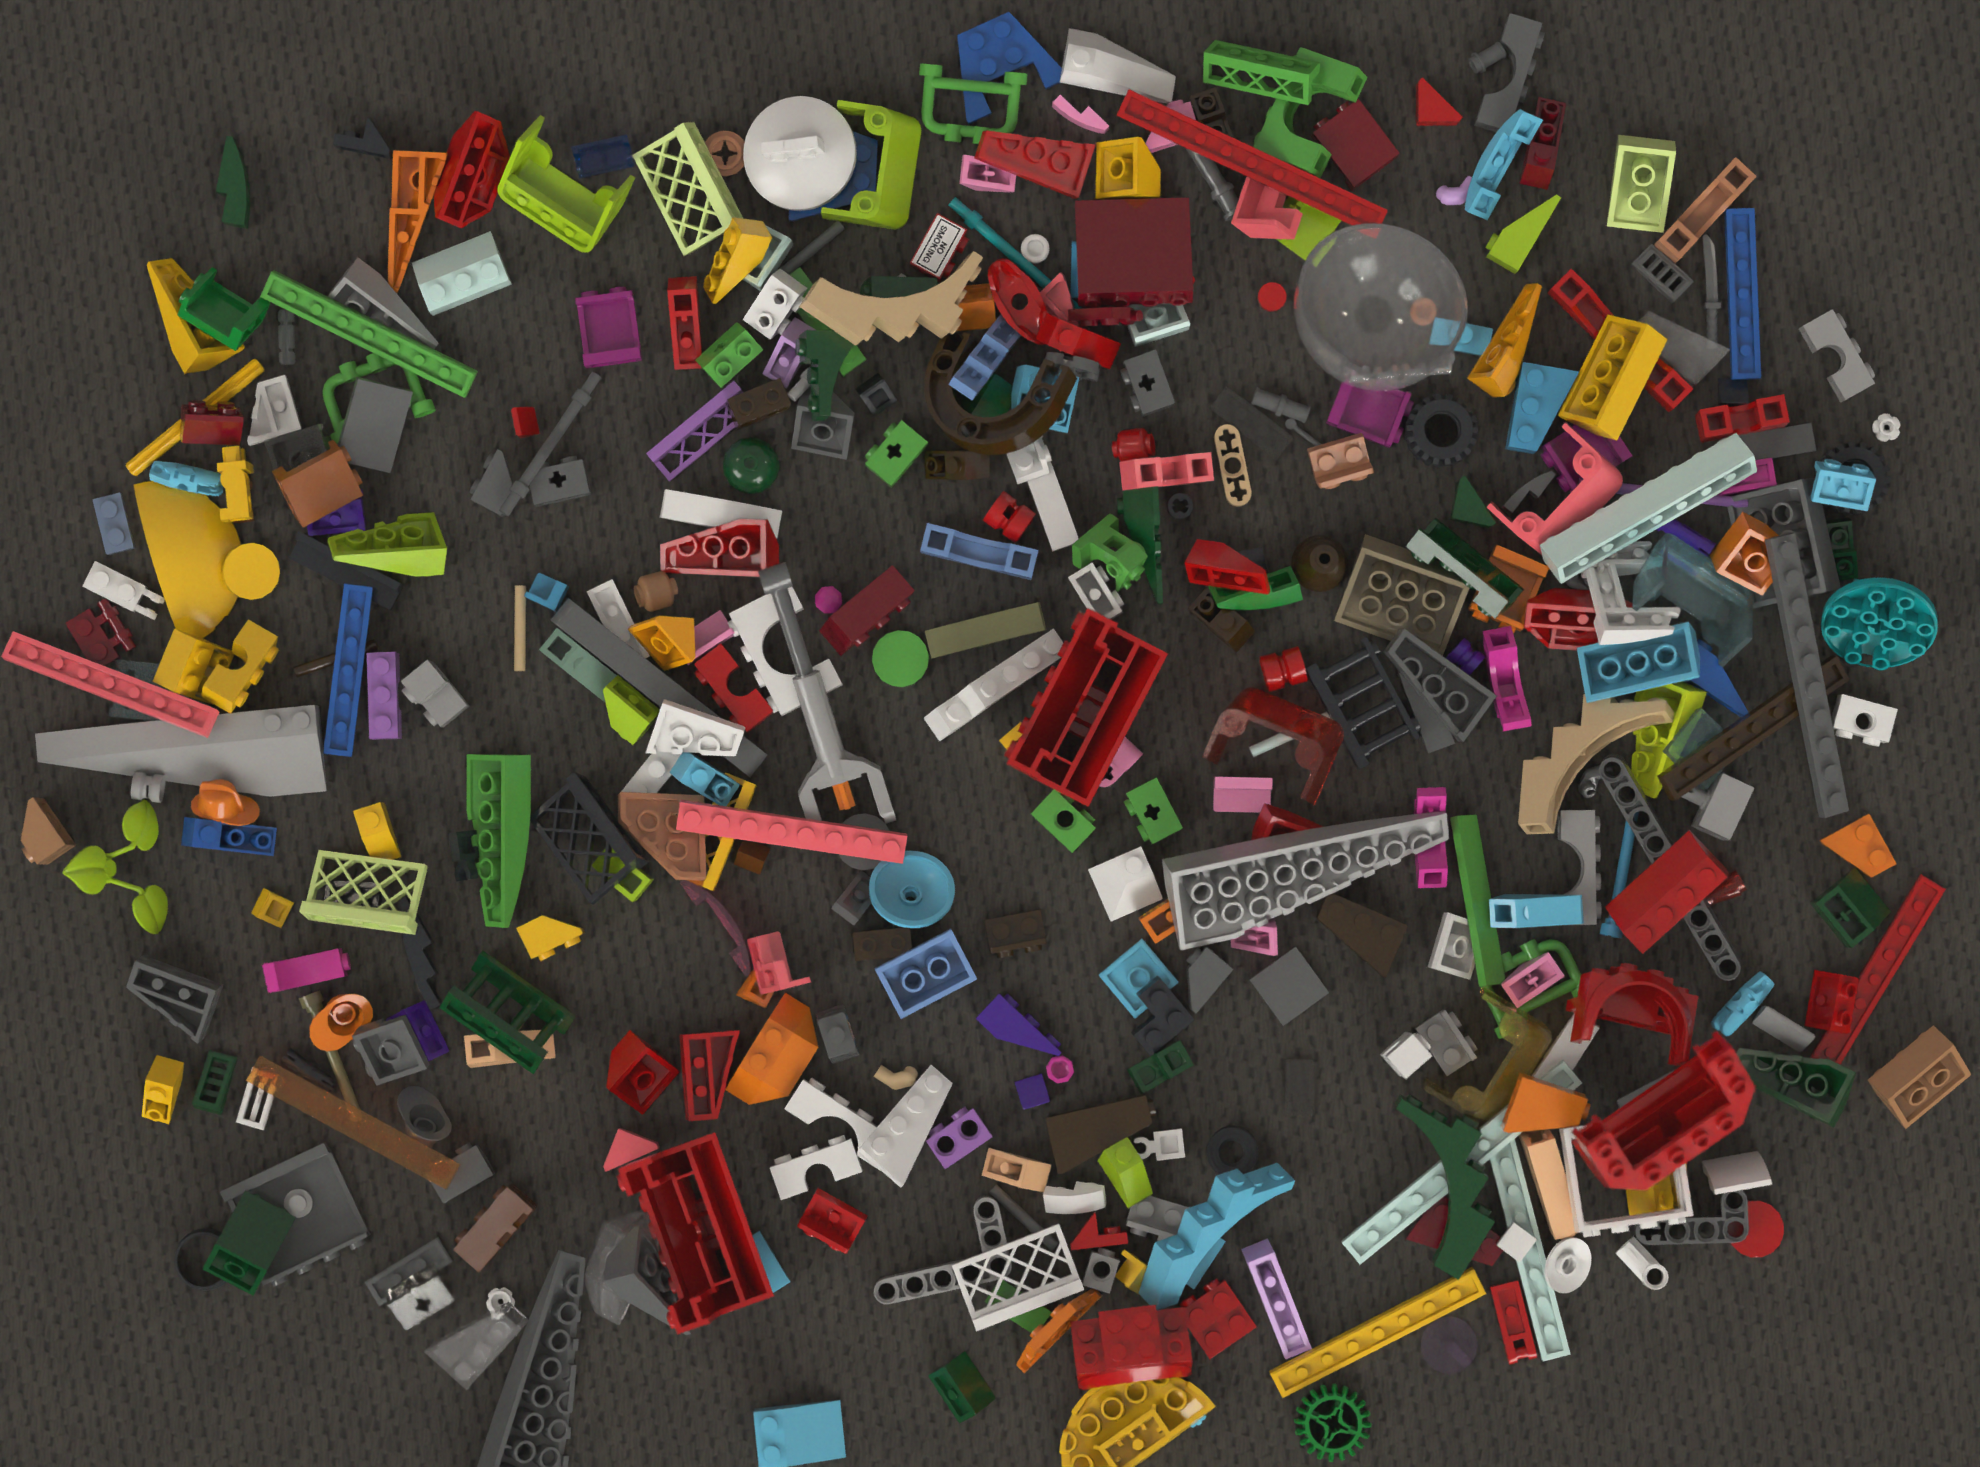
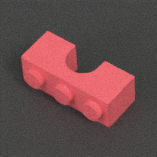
[1119,452,1214,491]

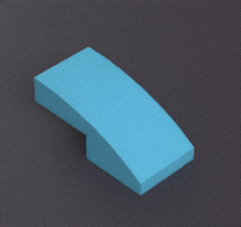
[752,1231,790,1293]

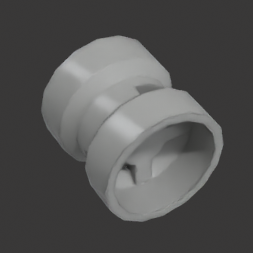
[131,771,166,803]

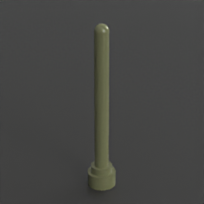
[299,990,363,1122]

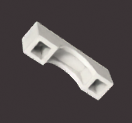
[785,1078,881,1171]

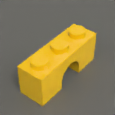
[201,619,279,714]

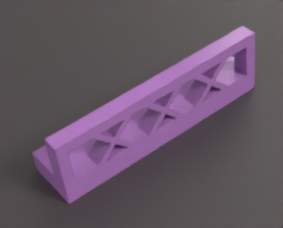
[646,381,743,482]

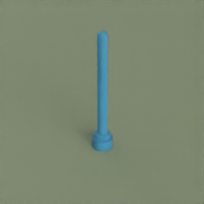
[1600,811,1639,938]

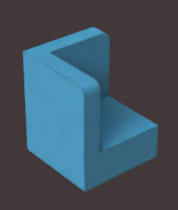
[524,573,569,612]

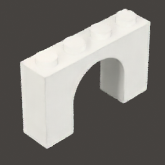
[727,587,843,716]

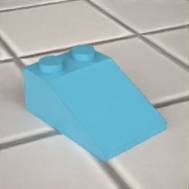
[753,1400,846,1467]

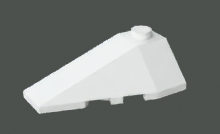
[1060,28,1176,104]

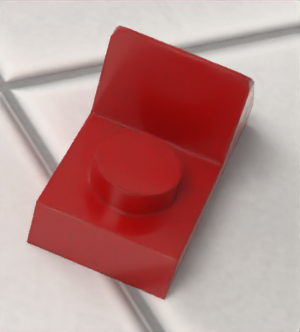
[1070,1211,1128,1250]

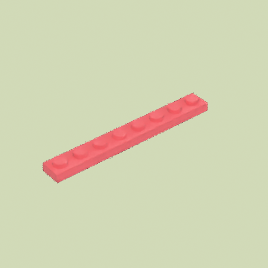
[1,631,219,738]
[676,800,907,864]

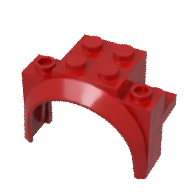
[1565,963,1698,1066]
[1070,1305,1192,1391]

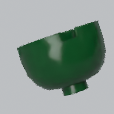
[723,437,780,494]

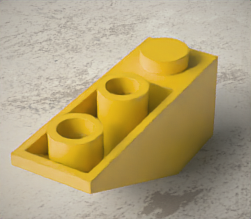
[704,217,772,304]

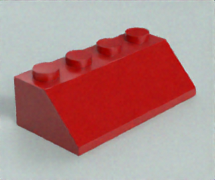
[1605,830,1729,954]

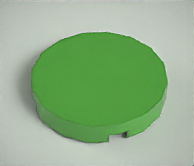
[872,630,929,687]

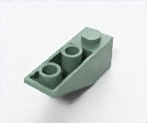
[539,628,617,702]

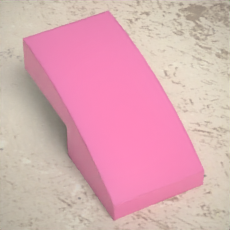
[1052,95,1109,134]

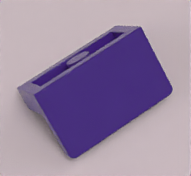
[386,1000,449,1062]

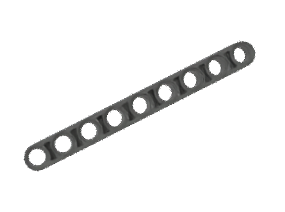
[551,598,768,778]
[1599,754,1742,981]

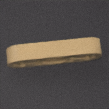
[1214,424,1251,507]

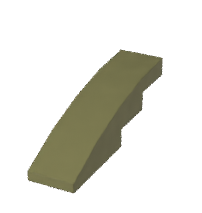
[925,602,1047,659]

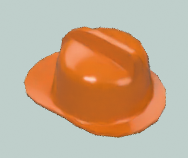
[191,779,260,826]
[309,993,373,1051]

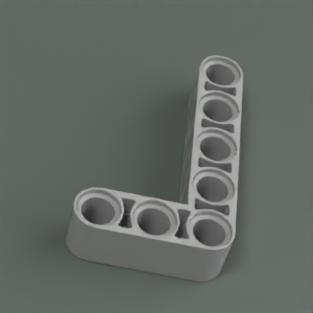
[874,1196,1012,1304]

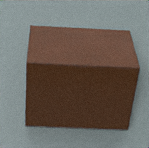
[734,840,771,875]

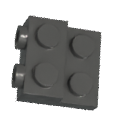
[352,1015,429,1086]

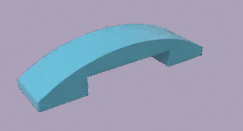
[1465,109,1543,220]

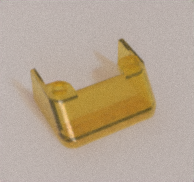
[1423,986,1552,1122]

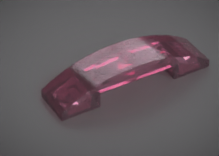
[680,880,752,976]

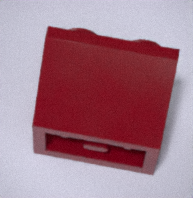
[180,400,244,445]

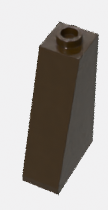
[1045,1094,1156,1174]

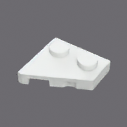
[247,375,303,446]

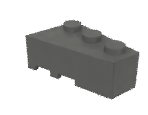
[126,955,223,1044]

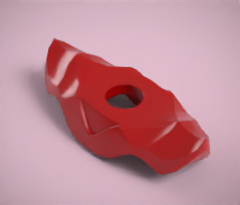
[988,258,1047,345]

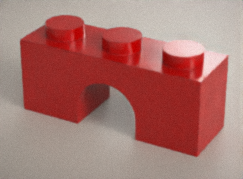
[1695,394,1790,443]
[694,643,773,733]

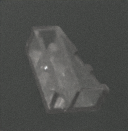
[424,1301,530,1390]

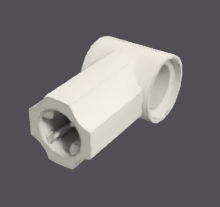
[1615,1236,1669,1290]

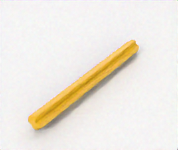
[126,359,265,476]

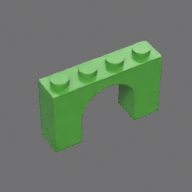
[1254,47,1367,178]

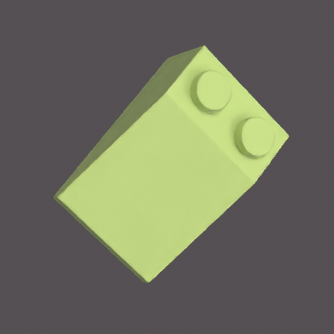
[1607,135,1676,233]

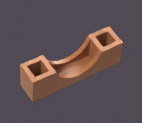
[1654,157,1757,264]

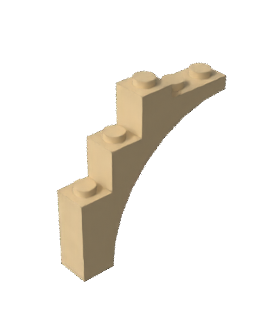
[799,251,983,346]
[1518,694,1674,834]

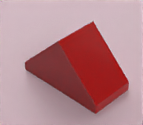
[1416,77,1463,126]

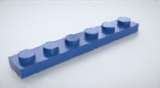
[1724,208,1761,380]
[323,583,373,757]

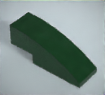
[216,136,250,229]

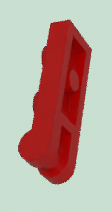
[1489,1280,1537,1365]

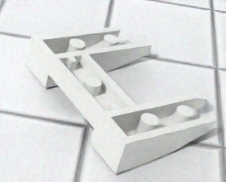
[1581,541,1681,645]

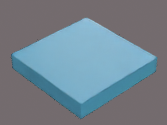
[1099,939,1178,1018]

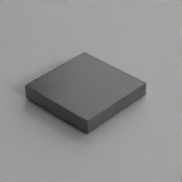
[1249,946,1329,1026]

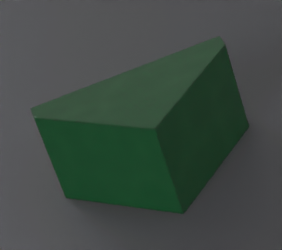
[1450,476,1496,528]

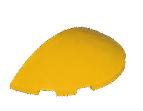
[133,481,241,639]
[1059,1377,1216,1467]

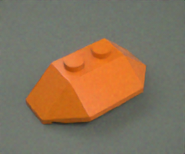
[725,993,818,1105]

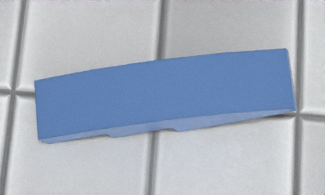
[949,314,1022,400]

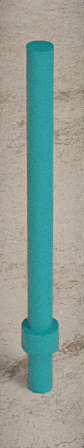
[948,197,1084,309]

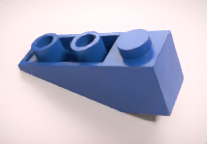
[181,817,277,856]

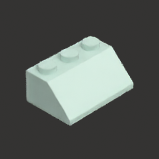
[412,231,512,316]

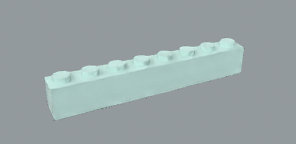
[1540,433,1757,584]

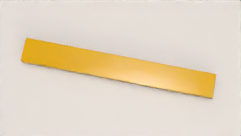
[1269,1267,1486,1398]

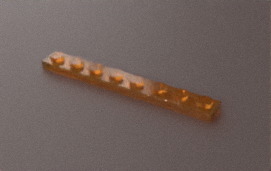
[246,1056,461,1190]

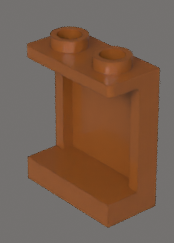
[272,440,363,528]

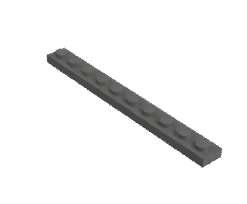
[1765,533,1849,818]

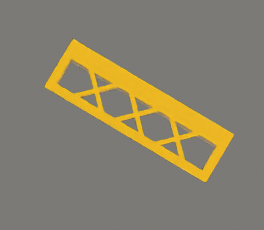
[688,772,757,891]

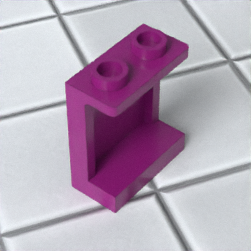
[575,287,643,369]
[1326,368,1414,448]
[1540,425,1632,493]

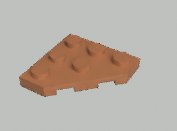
[618,792,706,881]

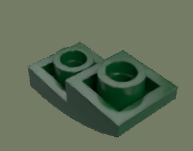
[1826,518,1858,581]

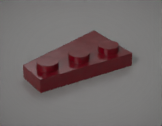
[1405,1197,1503,1266]

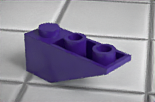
[976,993,1061,1056]

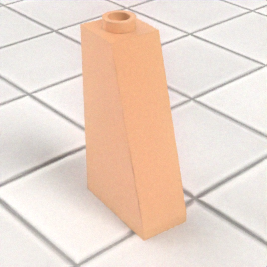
[1519,1129,1578,1240]

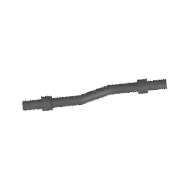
[499,371,601,516]

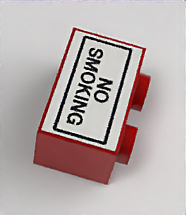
[910,213,969,283]

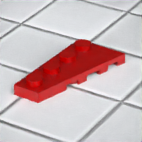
[974,130,1095,199]

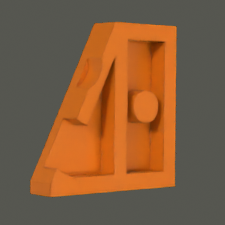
[1820,814,1897,878]

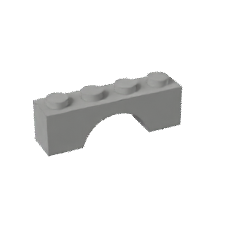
[1557,810,1601,925]

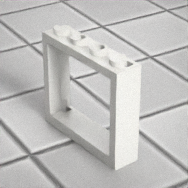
[1559,1125,1693,1237]

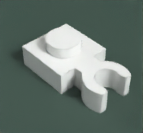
[1134,1128,1185,1161]

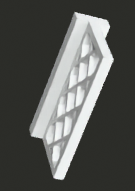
[952,1224,1084,1331]

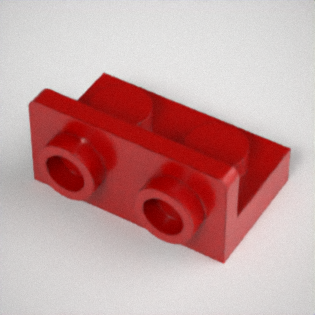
[1804,970,1859,1034]

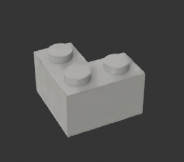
[401,659,470,728]

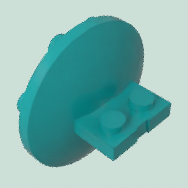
[1821,578,1938,670]

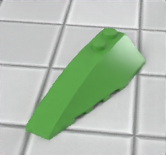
[467,754,531,928]

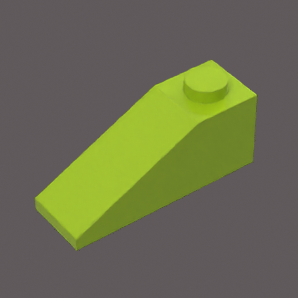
[1485,195,1561,274]

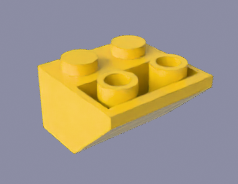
[152,629,234,705]
[1626,1163,1691,1215]

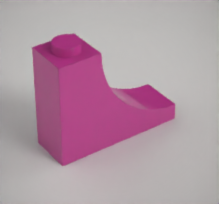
[262,948,351,993]

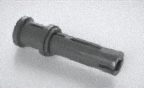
[1185,148,1239,221]

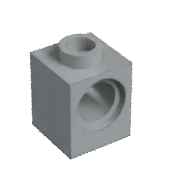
[1082,1247,1120,1294]

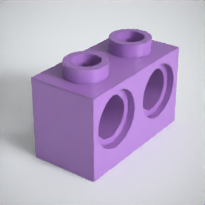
[926,1107,992,1169]

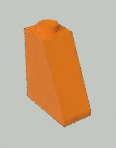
[1501,1072,1590,1133]

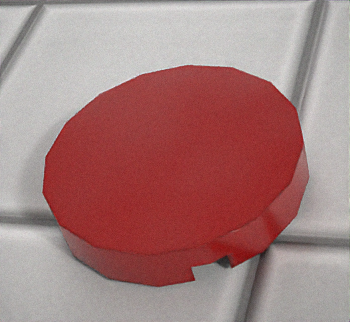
[1727,1200,1784,1258]

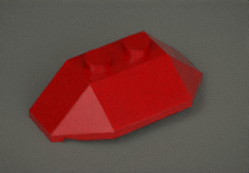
[433,111,510,228]
[1524,588,1640,650]

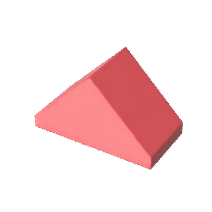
[603,1128,660,1172]

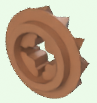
[705,131,745,177]

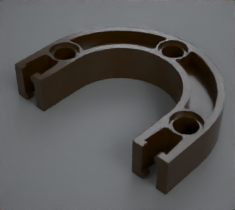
[924,330,1077,455]

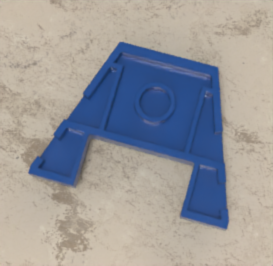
[957,12,1062,125]
[789,131,878,222]

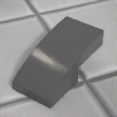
[1501,471,1556,515]

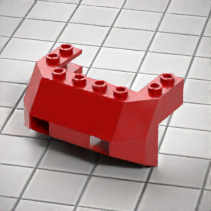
[1004,608,1168,807]
[1571,1031,1755,1191]
[617,1133,774,1335]

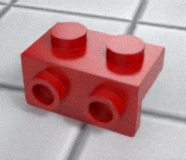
[797,1188,868,1254]

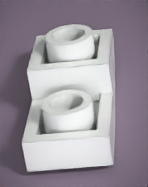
[1043,1181,1107,1214]

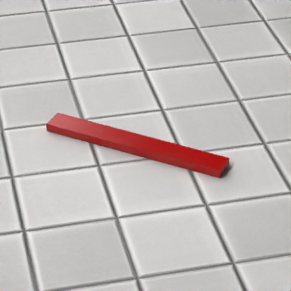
[1810,874,1946,1064]

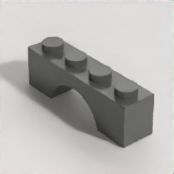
[1474,13,1545,132]

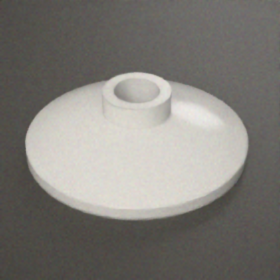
[1545,1237,1591,1293]

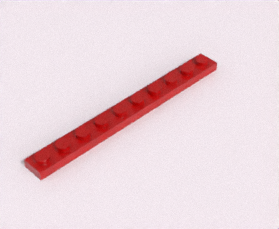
[1117,89,1388,236]

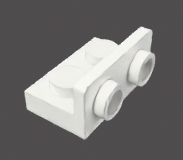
[1006,436,1052,484]

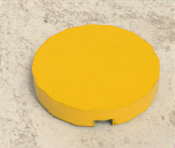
[222,543,280,600]

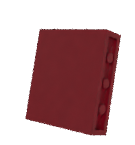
[1075,197,1193,308]

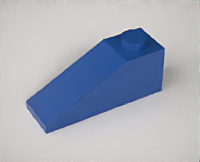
[1686,639,1748,717]

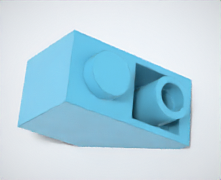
[670,752,740,806]

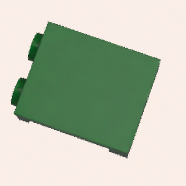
[177,267,271,351]

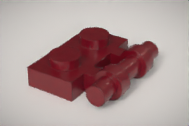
[1068,307,1143,326]
[65,598,136,666]

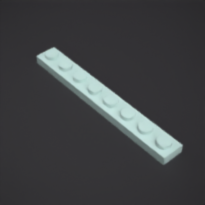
[1489,1139,1570,1361]

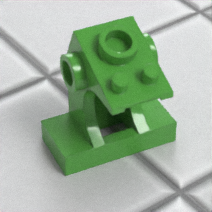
[1072,514,1148,591]

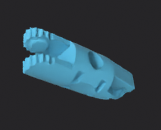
[149,461,223,497]
[1711,971,1775,1036]

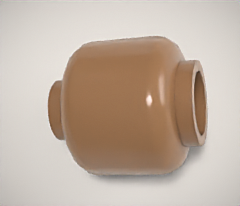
[634,571,678,612]

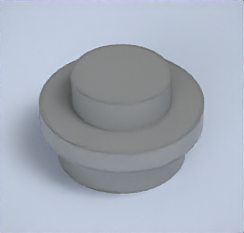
[284,1189,313,1218]

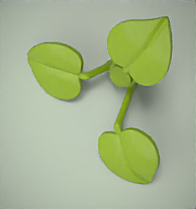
[62,799,168,934]

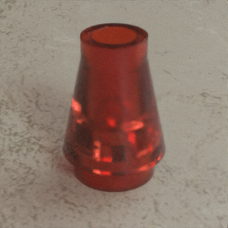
[1705,870,1747,906]

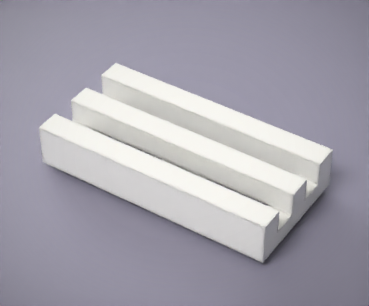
[236,1067,281,1130]

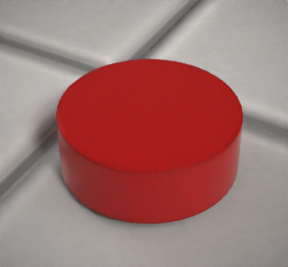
[1258,282,1286,312]

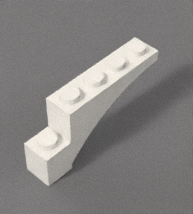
[924,628,1063,741]

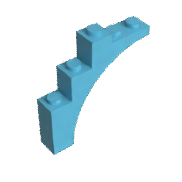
[1138,1163,1295,1310]

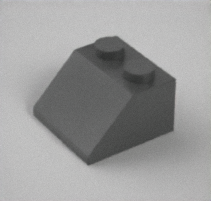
[1186,946,1233,1013]

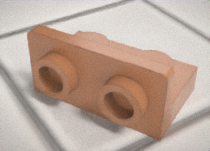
[1307,433,1374,489]

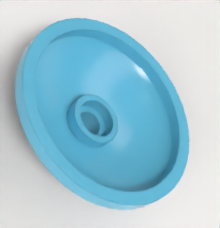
[869,851,955,928]

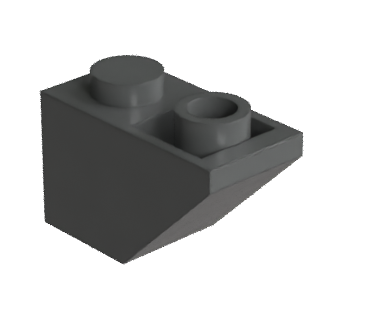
[470,449,514,517]

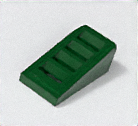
[192,1050,237,1115]

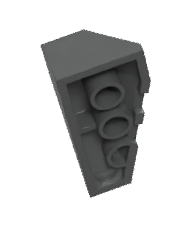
[603,1226,692,1335]

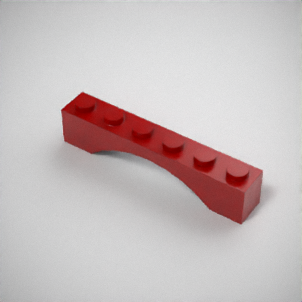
[1547,269,1693,413]

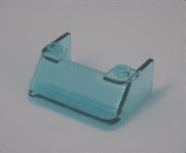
[1632,533,1753,667]

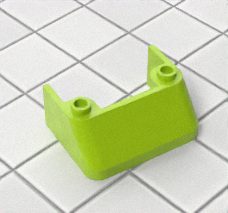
[821,100,921,229]
[497,115,635,253]

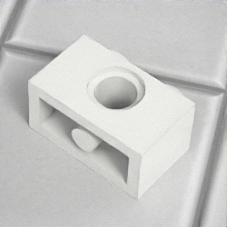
[1831,694,1898,747]

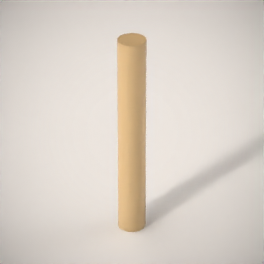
[514,585,526,671]

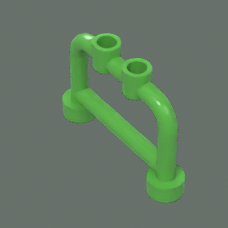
[919,64,1027,144]
[322,353,436,445]
[1481,939,1581,1039]

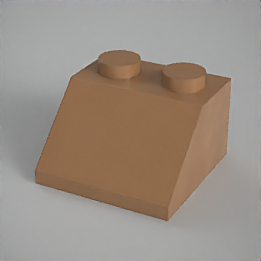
[21,797,76,865]

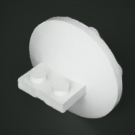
[743,96,857,211]

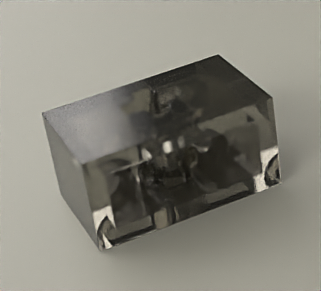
[385,1263,455,1330]

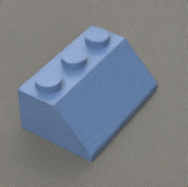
[874,929,977,1019]

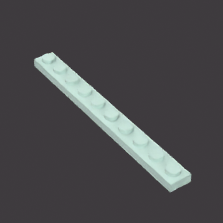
[1341,1060,1582,1264]

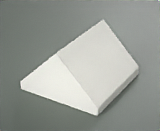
[1428,913,1475,980]

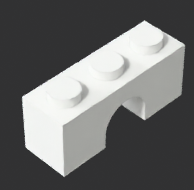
[1380,1032,1432,1079]
[770,1135,863,1200]

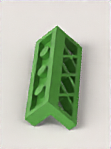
[1203,40,1320,105]

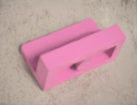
[687,610,735,665]
[1213,777,1272,813]

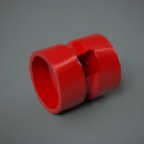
[983,491,1036,544]
[1259,646,1308,692]

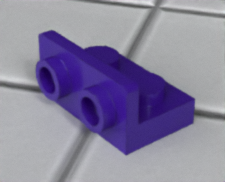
[307,489,366,536]

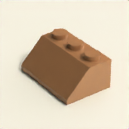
[1868,1025,1971,1129]

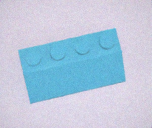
[1577,622,1700,703]

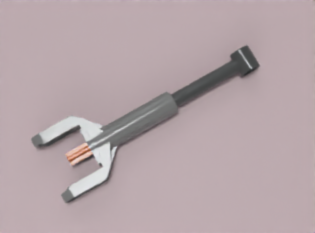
[758,562,896,823]

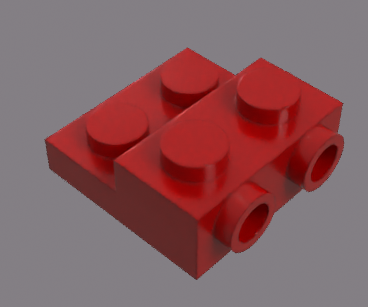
[1179,1278,1257,1359]

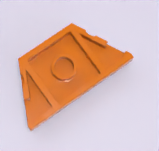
[1016,1288,1103,1373]

